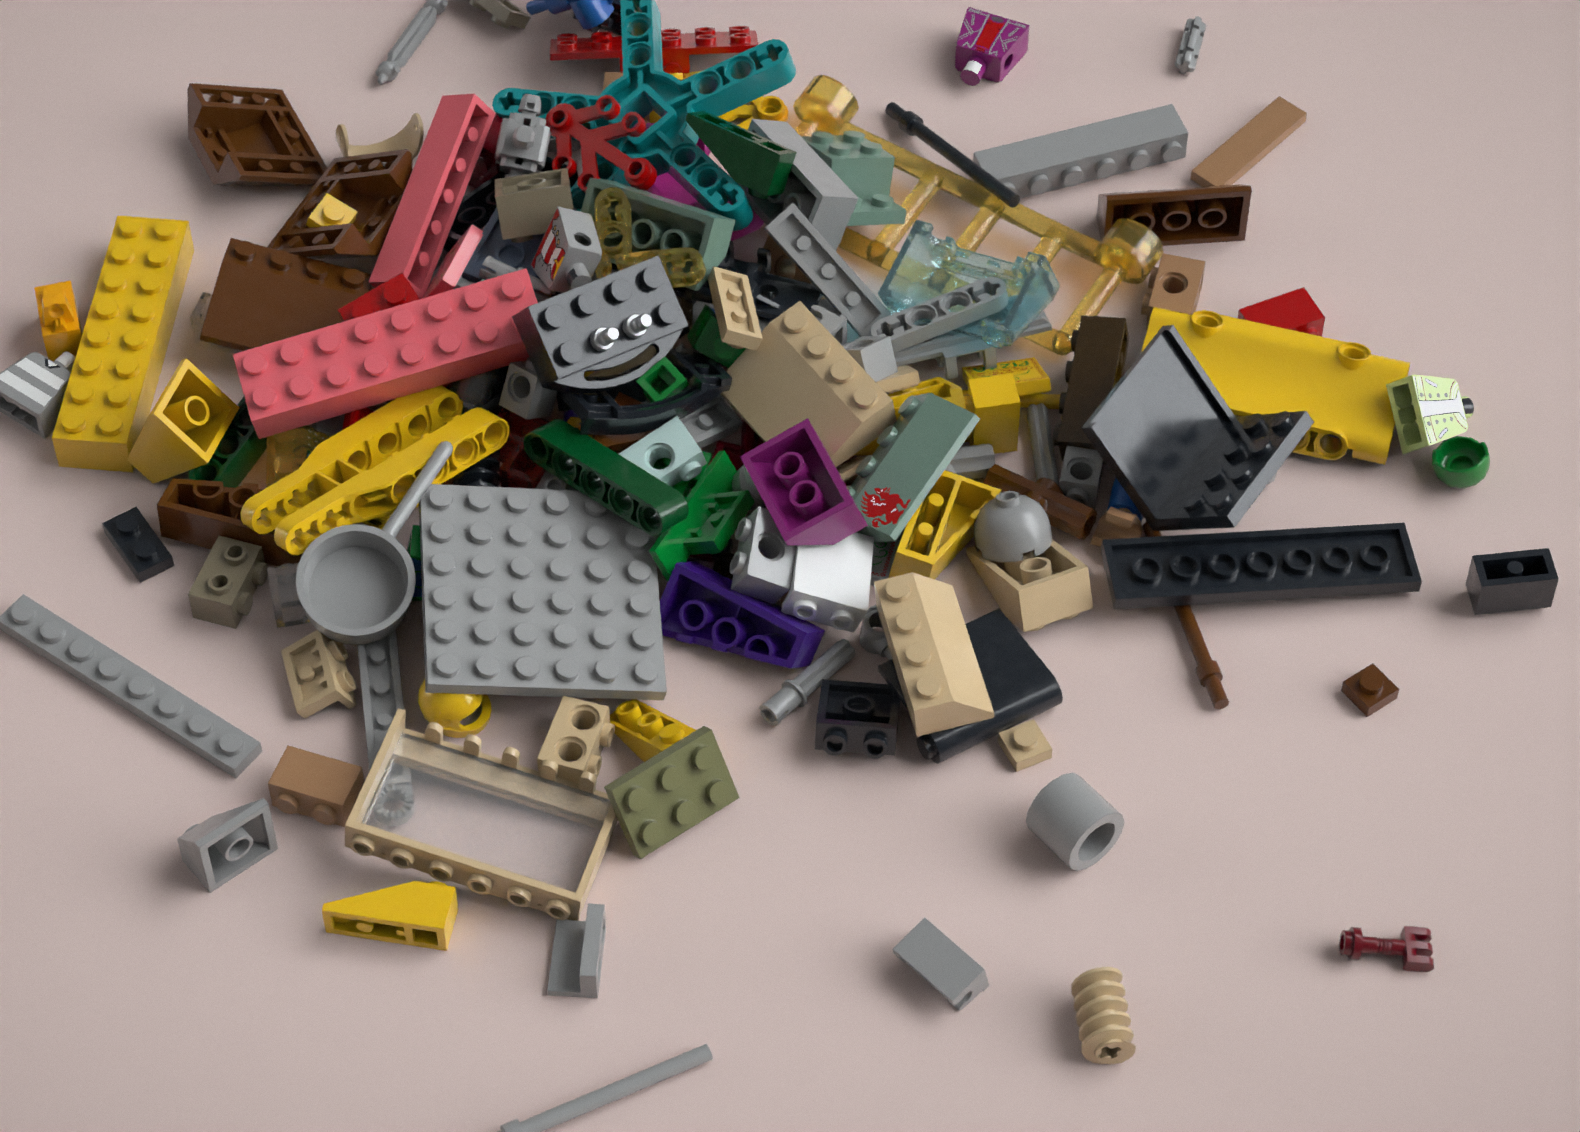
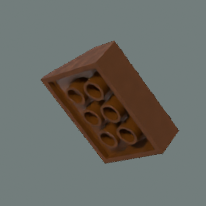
[200,238,372,351]

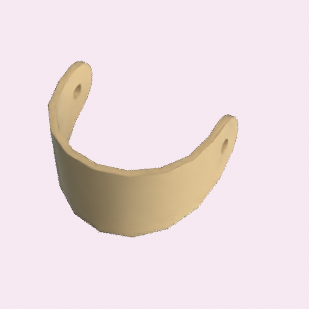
[335,113,424,160]

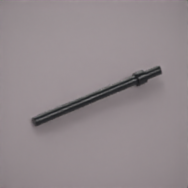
[885,102,1020,208]

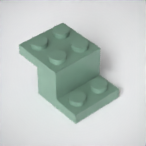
[801,131,906,226]

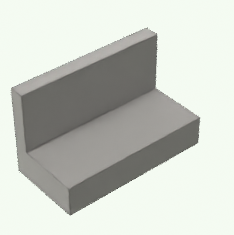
[547,903,606,998]

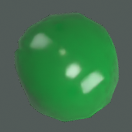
[1432,436,1490,489]

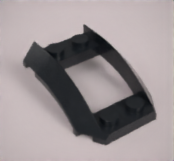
[557,349,732,435]

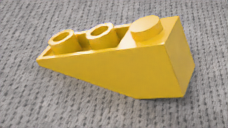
[610,699,696,762]

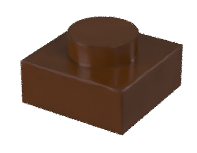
[1341,663,1399,717]

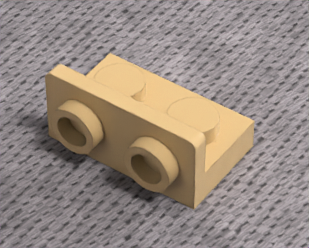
[281,630,357,719]

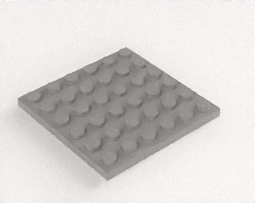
[419,484,667,700]

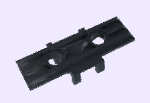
[670,240,823,320]

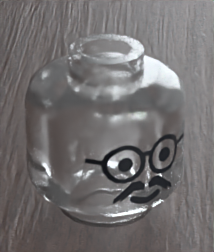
[448,370,503,412]

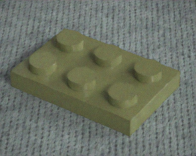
[604,726,740,859]

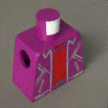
[955,7,1030,86]

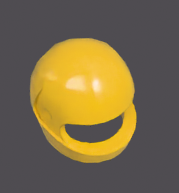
[418,679,491,738]

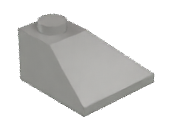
[177,798,278,893]

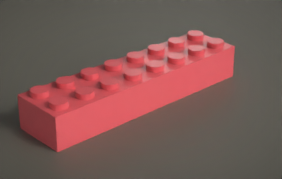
[233,268,538,439]

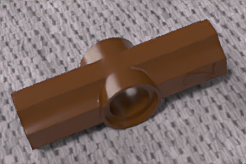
[982,464,1097,540]

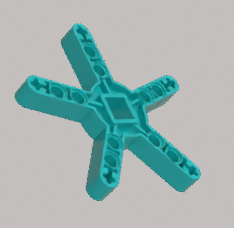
[492,0,796,231]

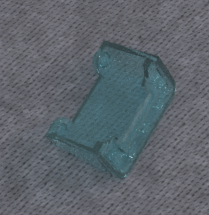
[878,220,1060,349]

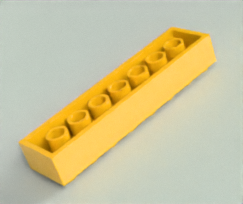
[52,215,194,473]

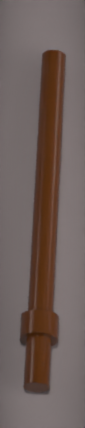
[1142,522,1229,709]

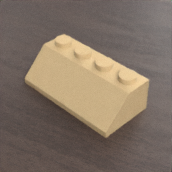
[874,572,995,737]

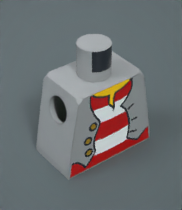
[530,207,602,293]

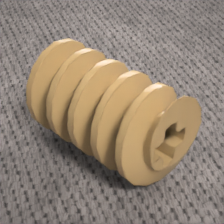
[1071,967,1136,1065]

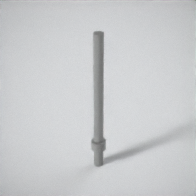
[498,1044,713,1132]

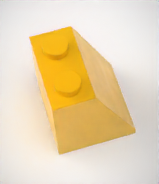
[126,358,240,484]

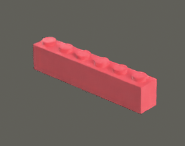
[368,94,496,299]

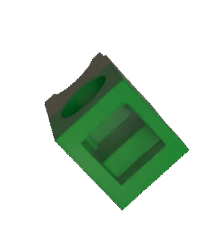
[636,357,689,403]

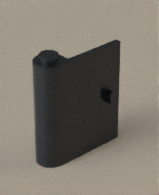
[878,608,1063,764]

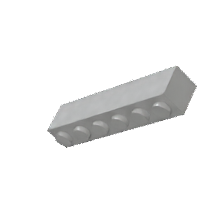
[973,104,1188,206]

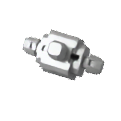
[494,94,551,178]

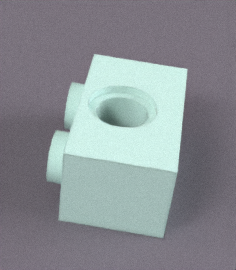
[619,416,707,487]

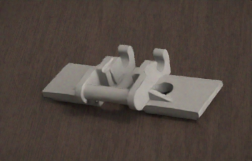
[868,295,1052,380]

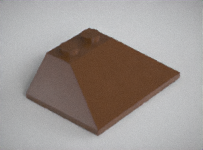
[187,83,327,186]
[267,149,412,259]

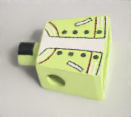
[1386,375,1474,454]

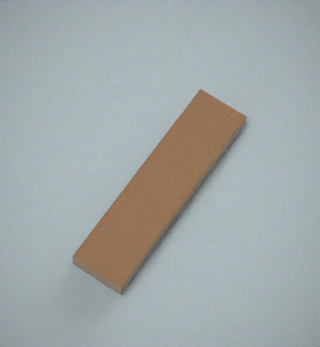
[1190,96,1307,187]

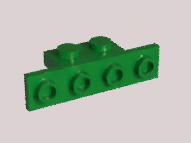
[649,451,755,581]

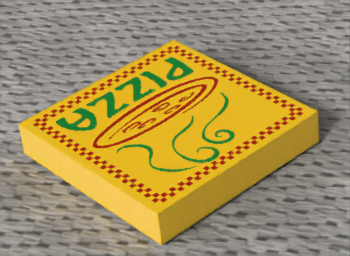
[962,357,1051,396]

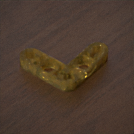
[595,187,706,288]

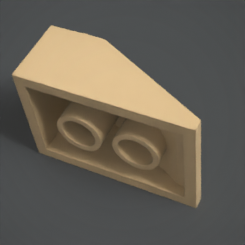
[966,539,1093,632]

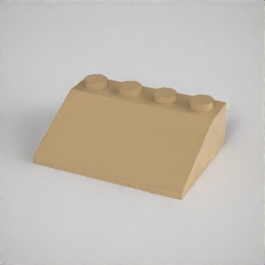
[721,301,896,467]

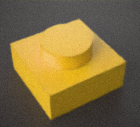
[306,193,358,228]

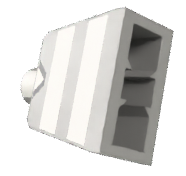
[0,351,75,439]

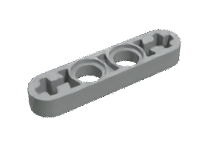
[870,277,1009,353]

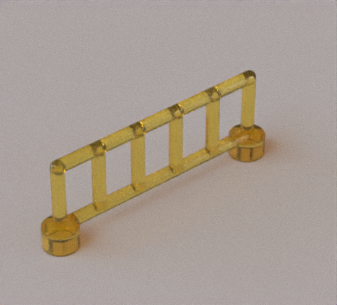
[793,75,1164,356]

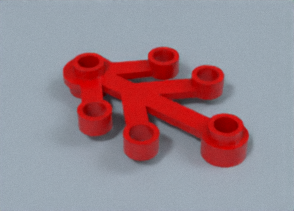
[545,95,657,194]

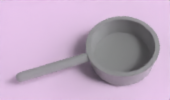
[296,441,453,645]

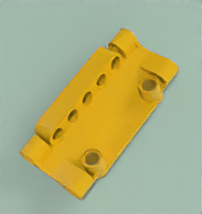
[1141,307,1410,465]

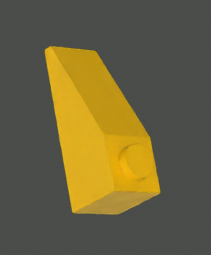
[321,881,458,951]

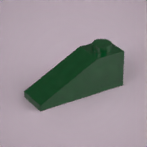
[685,111,797,199]

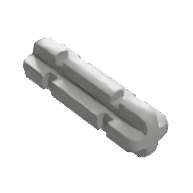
[1175,16,1206,74]

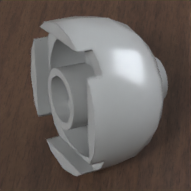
[974,491,1052,562]

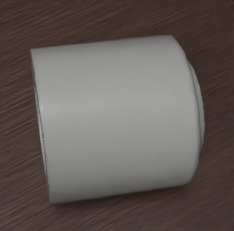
[1026,773,1124,871]

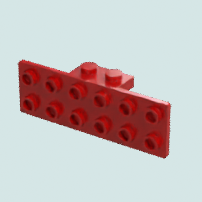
[549,26,758,79]

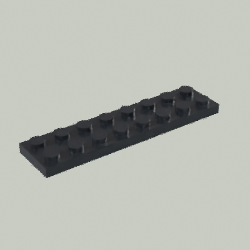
[1100,523,1422,609]

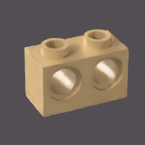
[537,695,615,784]

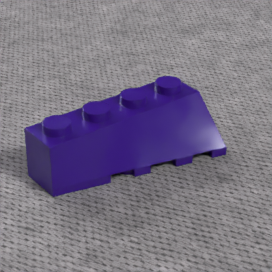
[660,561,825,669]

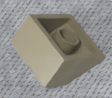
[495,168,574,243]

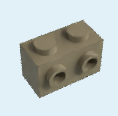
[188,535,269,629]

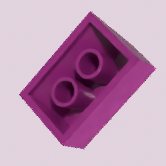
[740,418,868,546]

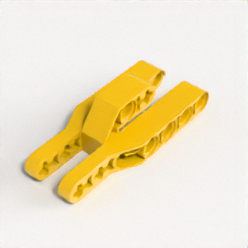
[240,385,510,555]

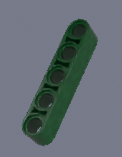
[188,397,277,488]
[523,419,689,536]

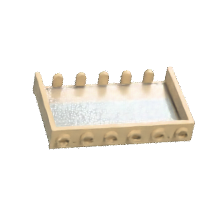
[345,708,618,921]

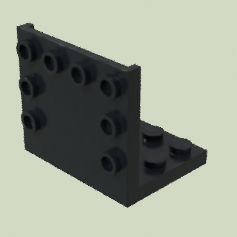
[1081,325,1314,531]

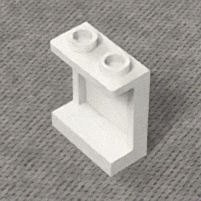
[781,532,874,632]

